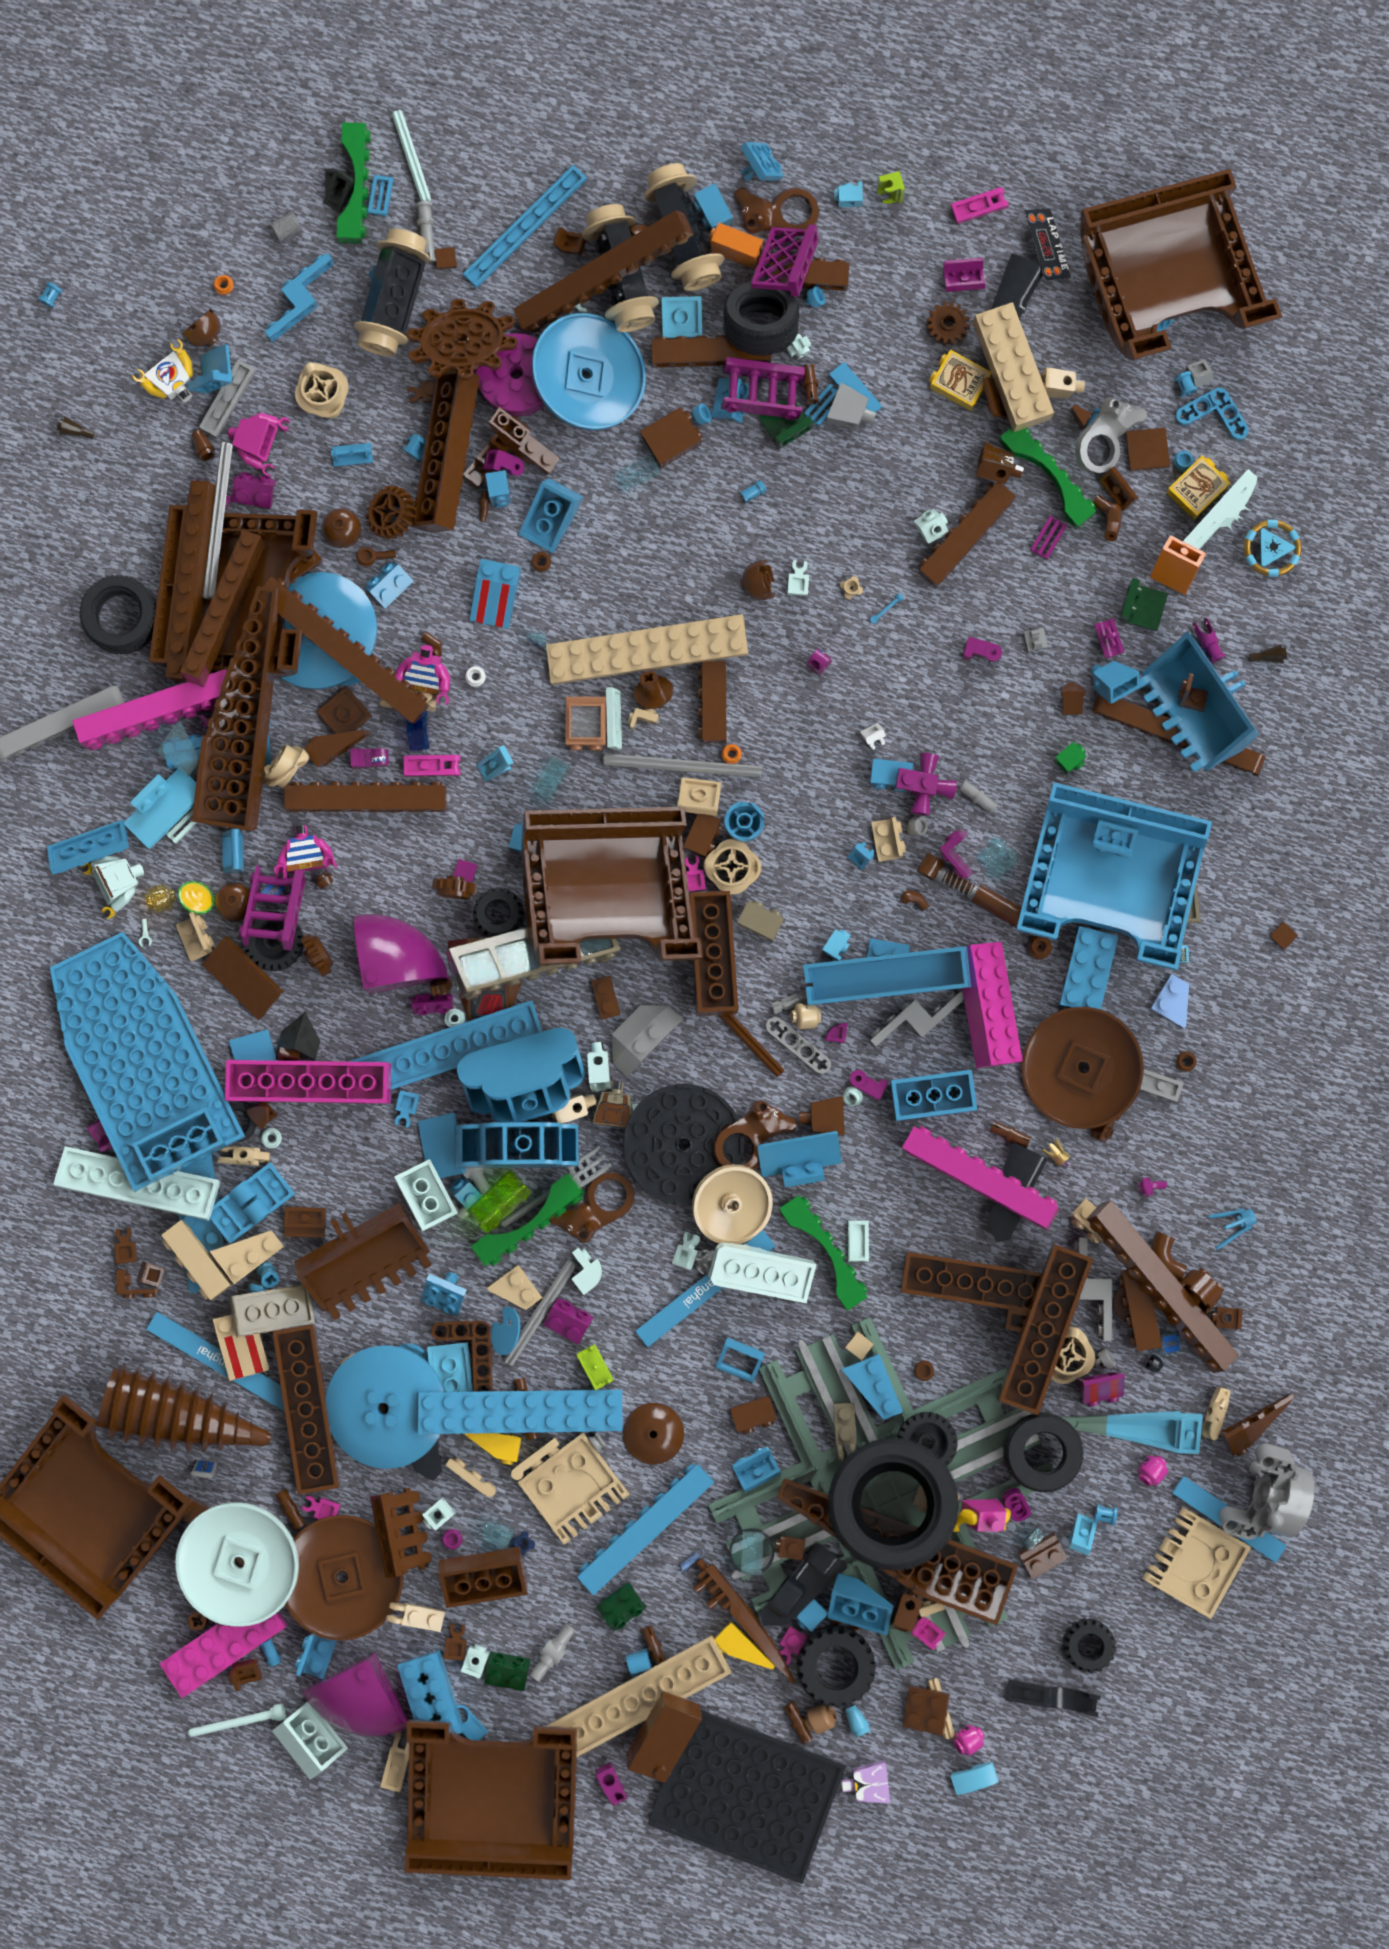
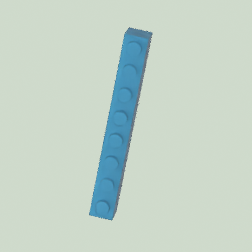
[577,1463,714,1596]

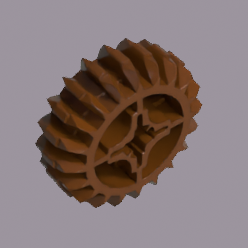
[365,485,417,540]

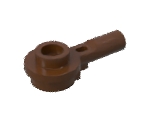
[356,547,396,567]

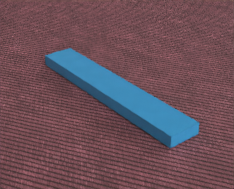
[1172,1476,1287,1563]

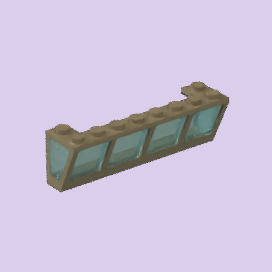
[446,928,620,1000]

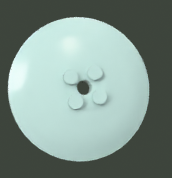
[176,1502,299,1626]

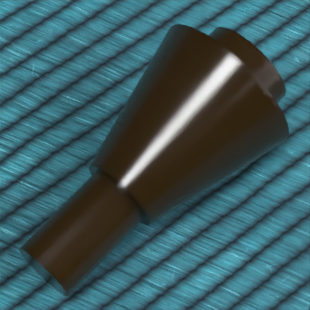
[57,416,95,440]
[1249,644,1287,664]

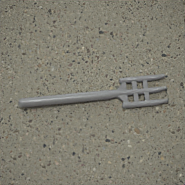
[500,1146,611,1228]

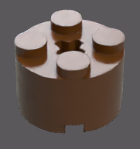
[1179,1268,1224,1315]

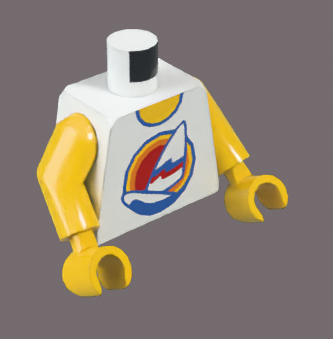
[131,338,193,402]

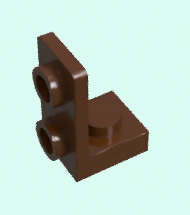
[1177,673,1208,712]
[116,1270,161,1298]

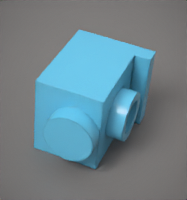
[834,182,863,207]
[822,929,851,961]

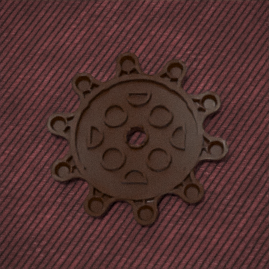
[406,299,518,381]

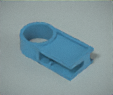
[457,1705,488,1740]

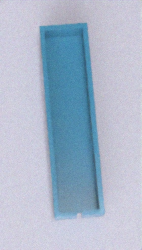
[803,946,971,1005]

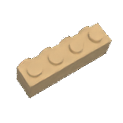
[162,1220,233,1300]

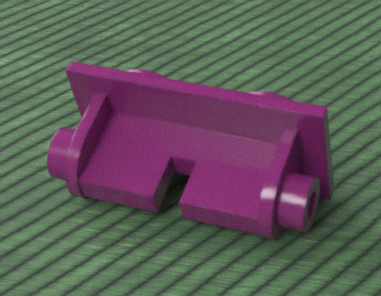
[411,994,454,1016]

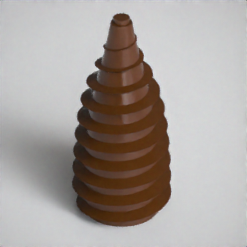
[97,1362,272,1453]

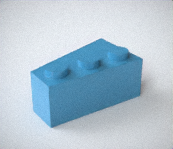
[841,1354,903,1420]

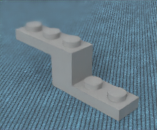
[870,991,964,1047]
[1073,1238,1112,1341]

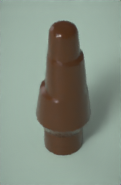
[479,492,490,522]

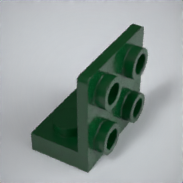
[759,398,813,449]
[1119,578,1168,631]

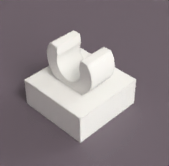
[860,723,886,750]

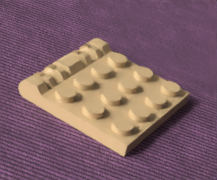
[518,1432,630,1545]
[1142,1507,1251,1619]

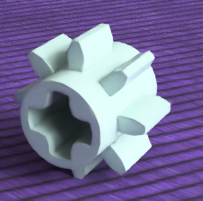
[787,334,811,359]

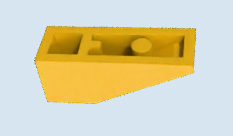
[464,1433,522,1465]
[714,1621,775,1670]

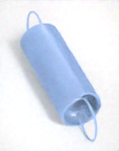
[676,1550,704,1574]

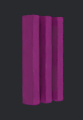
[1030,515,1067,560]

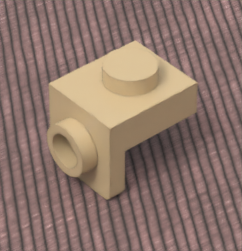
[628,708,659,730]

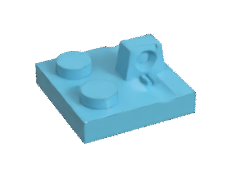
[662,296,702,338]

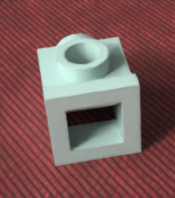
[423,1497,455,1531]
[461,1644,490,1679]

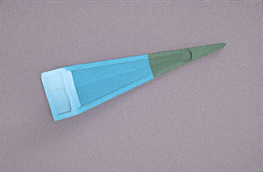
[1061,1411,1203,1454]

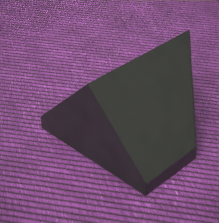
[323,168,355,213]
[276,1012,320,1061]

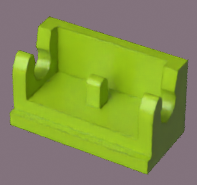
[877,171,905,204]
[576,1344,614,1391]

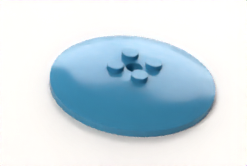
[531,313,646,430]
[281,572,377,690]
[326,1345,445,1469]

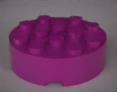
[476,333,545,417]

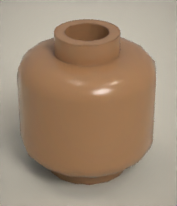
[805,1704,837,1734]

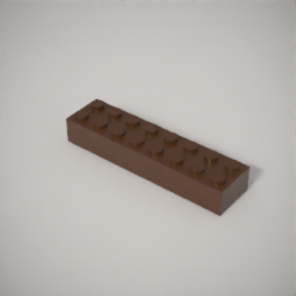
[411,371,480,533]
[997,1244,1094,1415]
[900,1252,1041,1312]
[272,1324,340,1495]

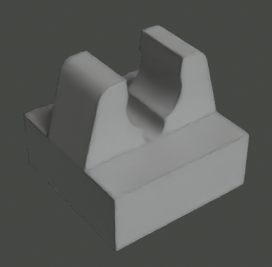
[1024,628,1048,652]

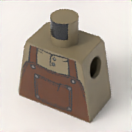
[593,1081,631,1128]

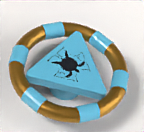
[1243,520,1302,577]

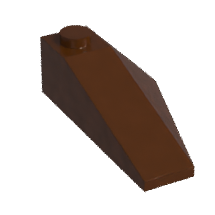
[1219,1393,1295,1457]

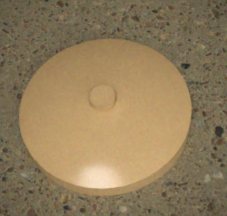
[692,1165,773,1244]

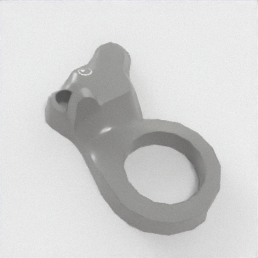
[1075,397,1147,474]

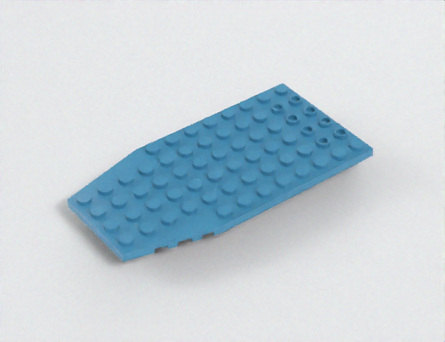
[50,932,245,1192]

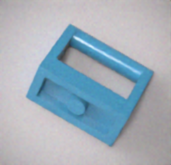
[222,829,244,873]
[715,1337,765,1383]

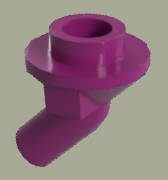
[1139,1177,1167,1197]

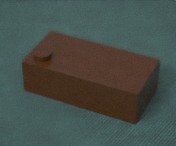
[438,1547,528,1608]
[626,1691,702,1783]

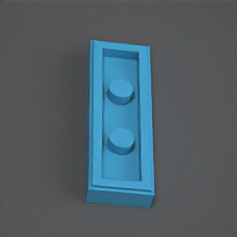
[829,362,882,412]

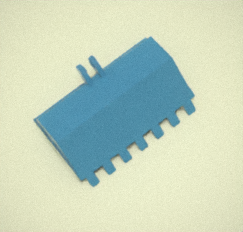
[1139,631,1259,772]

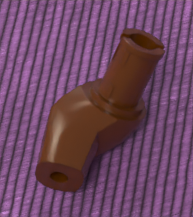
[1093,495,1122,541]

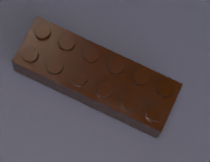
[689,891,739,1017]

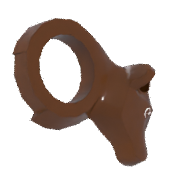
[734,187,819,234]
[713,1100,797,1170]
[549,1172,635,1243]

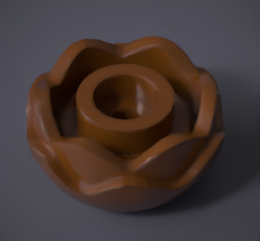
[1027,935,1052,960]

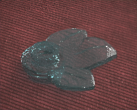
[977,838,1018,878]

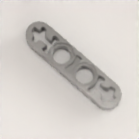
[766,1017,831,1074]

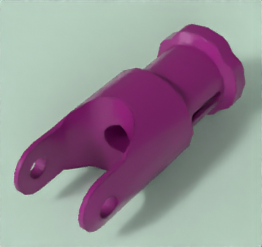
[1192,618,1226,664]

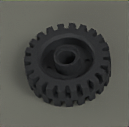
[244,911,304,971]
[897,1412,958,1466]

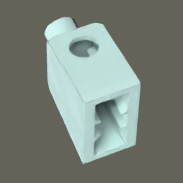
[587,1042,611,1092]

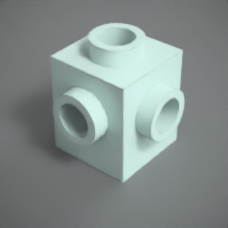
[914,509,949,544]

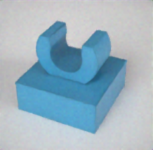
[403,434,425,462]
[847,842,874,870]

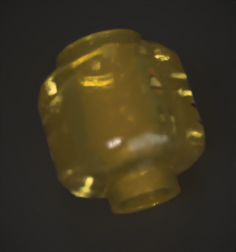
[144,884,176,913]

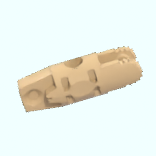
[217,1146,270,1166]
[1201,1387,1230,1441]

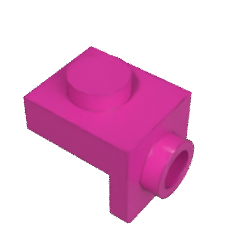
[911,1617,947,1650]

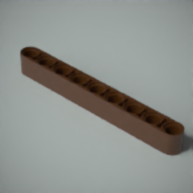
[1092,693,1266,776]

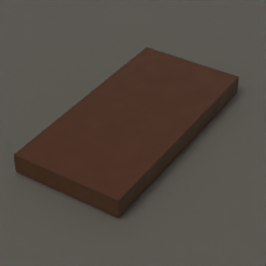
[202,936,284,1020]

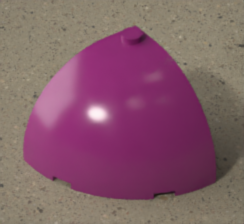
[354,914,450,994]
[301,1652,409,1736]

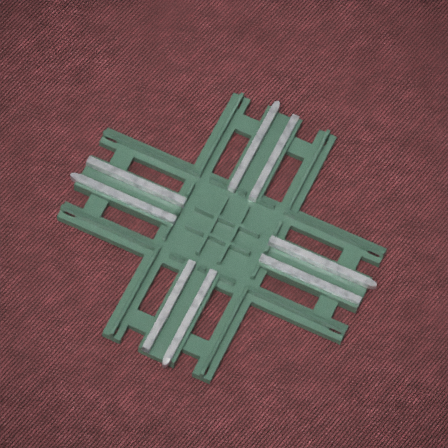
[708,1317,1053,1670]

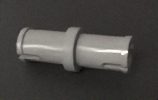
[959,780,998,814]

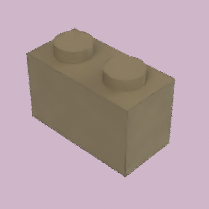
[737,900,784,942]

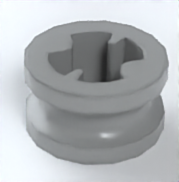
[589,1431,607,1452]

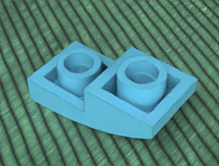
[950,1762,999,1795]

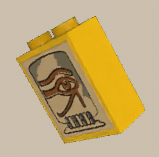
[929,350,991,411]
[1166,455,1230,520]

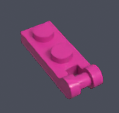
[951,187,1009,224]
[404,755,461,777]

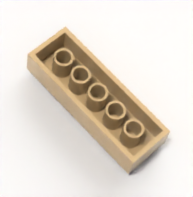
[972,302,1054,432]

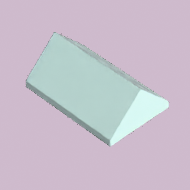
[394,1159,458,1231]

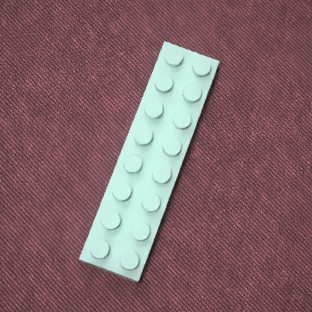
[53,1146,220,1221]

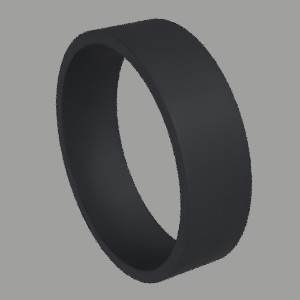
[729,1528,775,1575]

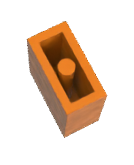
[709,223,763,270]
[1150,535,1206,595]

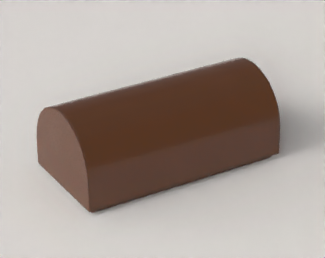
[1098,466,1139,511]

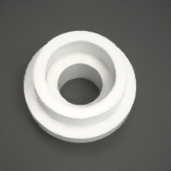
[465,667,486,687]

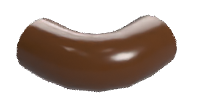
[1151,1231,1187,1282]

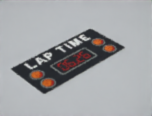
[1025,208,1071,281]

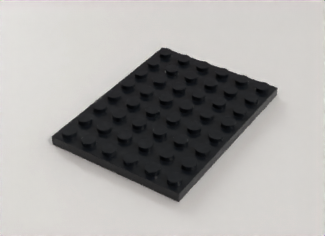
[647,1709,846,1884]

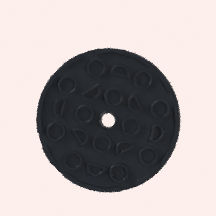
[623,1084,744,1206]

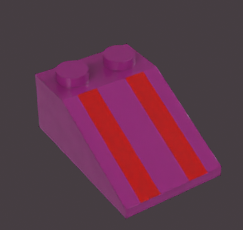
[1076,1371,1125,1407]

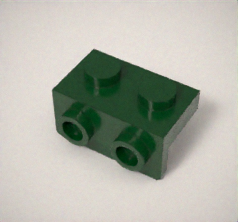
[596,1582,647,1631]
[484,1652,530,1691]

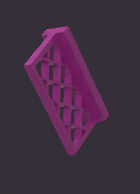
[751,225,819,297]

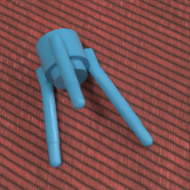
[1208,1208,1257,1250]

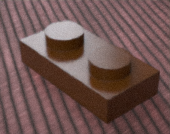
[591,976,621,1020]

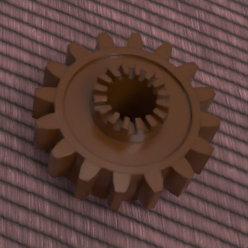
[927,301,970,346]
[432,875,477,900]
[301,934,334,977]

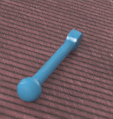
[870,594,904,624]

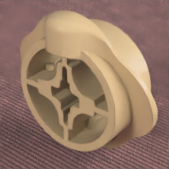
[295,362,349,419]
[263,744,309,788]
[704,839,762,895]
[1051,1327,1095,1384]

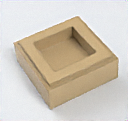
[845,1331,874,1360]

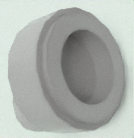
[907,816,928,836]
[1094,1349,1116,1370]

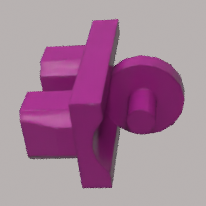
[1094,618,1125,659]

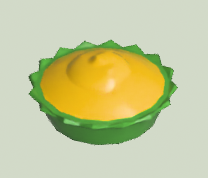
[178,880,215,915]

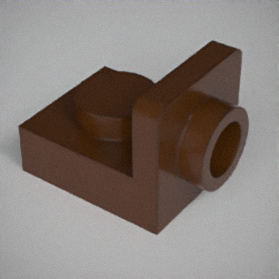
[775,1535,806,1561]

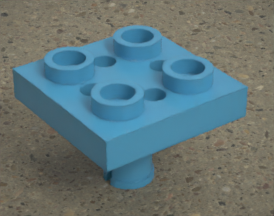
[740,142,784,181]
[420,1272,467,1317]

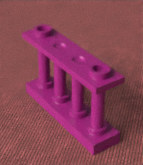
[720,357,805,420]
[239,865,306,951]

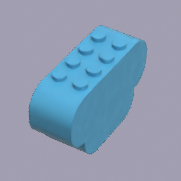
[457,1028,585,1123]
[455,1122,579,1168]

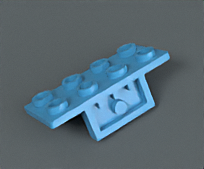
[757,1131,842,1187]

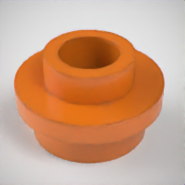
[213,275,234,295]
[722,744,742,764]

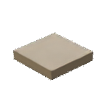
[677,777,721,816]

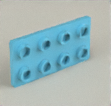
[124,767,196,849]

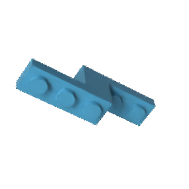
[265,253,334,343]

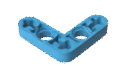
[1175,387,1249,441]

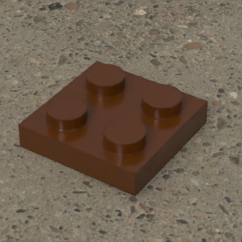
[903,1685,950,1736]

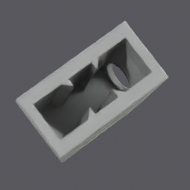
[826,383,876,429]

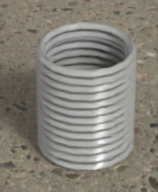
[270,211,302,242]

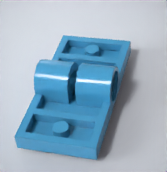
[210,1162,295,1244]

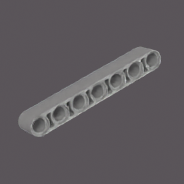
[0,686,125,762]

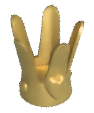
[1041,1137,1070,1167]

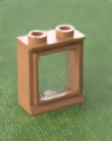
[565,697,607,751]

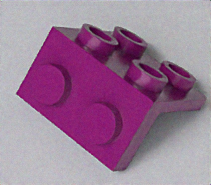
[940,829,973,879]

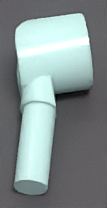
[139,919,152,947]

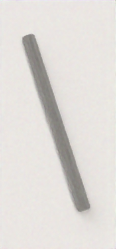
[202,442,232,599]
[603,754,762,777]

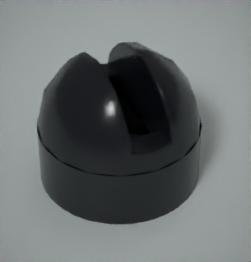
[1146,1354,1164,1373]

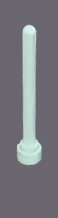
[188,1703,286,1737]

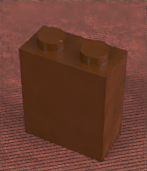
[640,407,703,468]

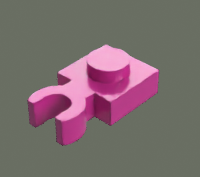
[685,856,706,892]
[302,1495,341,1519]
[779,1626,807,1665]

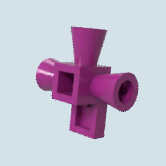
[895,753,957,816]

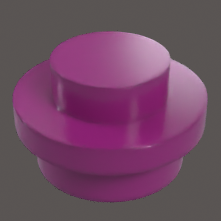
[442,1529,463,1550]

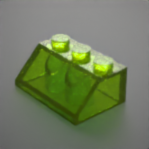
[467,1169,532,1234]

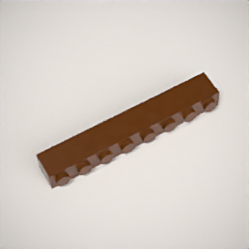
[180,530,266,687]
[284,782,447,812]

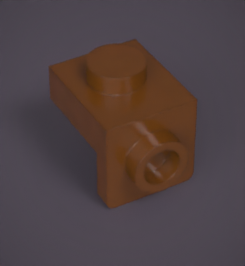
[553,227,587,255]
[228,1658,262,1692]

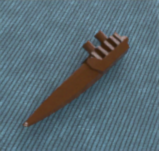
[693,1559,795,1685]

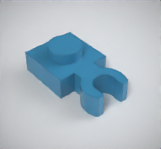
[395,1090,420,1128]

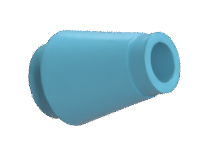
[845,1705,870,1738]

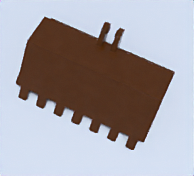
[294,1202,431,1320]

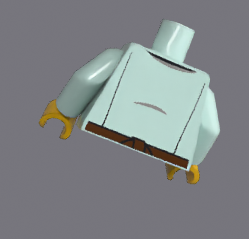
[81,855,144,919]

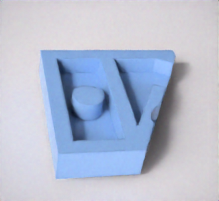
[1150,974,1189,1029]

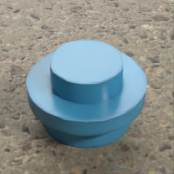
[1173,451,1194,471]

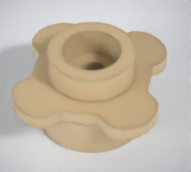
[840,576,863,599]

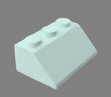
[272,1702,348,1780]

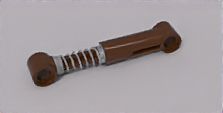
[917,853,1031,936]

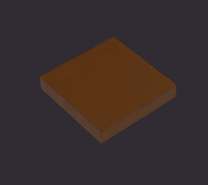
[1125,427,1170,471]
[316,686,373,734]

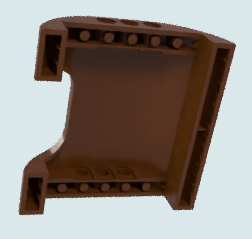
[1080,169,1282,360]
[149,505,318,677]
[522,807,703,965]
[0,1394,193,1621]
[405,1720,577,1880]

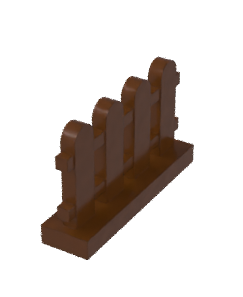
[370,1487,432,1578]

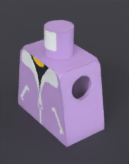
[842,1760,890,1803]

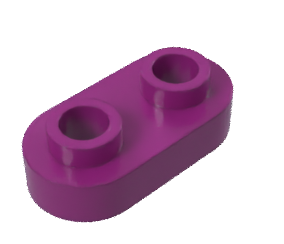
[1002,1488,1031,1522]

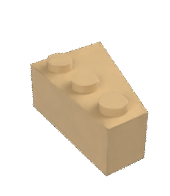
[209,1230,284,1285]

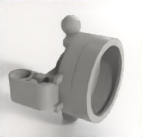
[1218,1443,1314,1540]

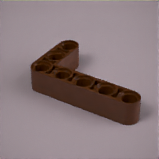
[431,1320,494,1392]

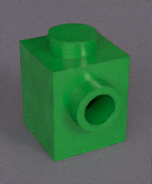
[1054,741,1087,775]

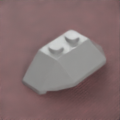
[612,1005,683,1077]

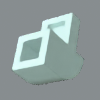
[572,1248,602,1295]

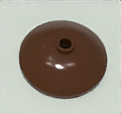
[623,1403,684,1465]

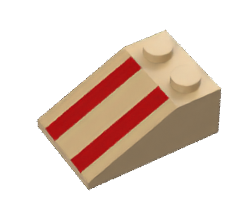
[213,1314,269,1381]

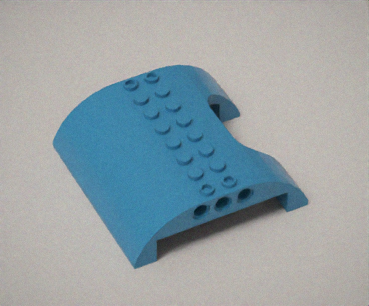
[1016,782,1212,971]

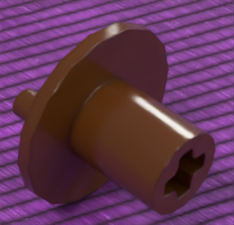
[634,671,674,709]

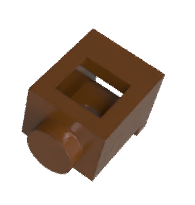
[1211,1307,1243,1329]

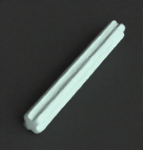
[392,110,431,201]

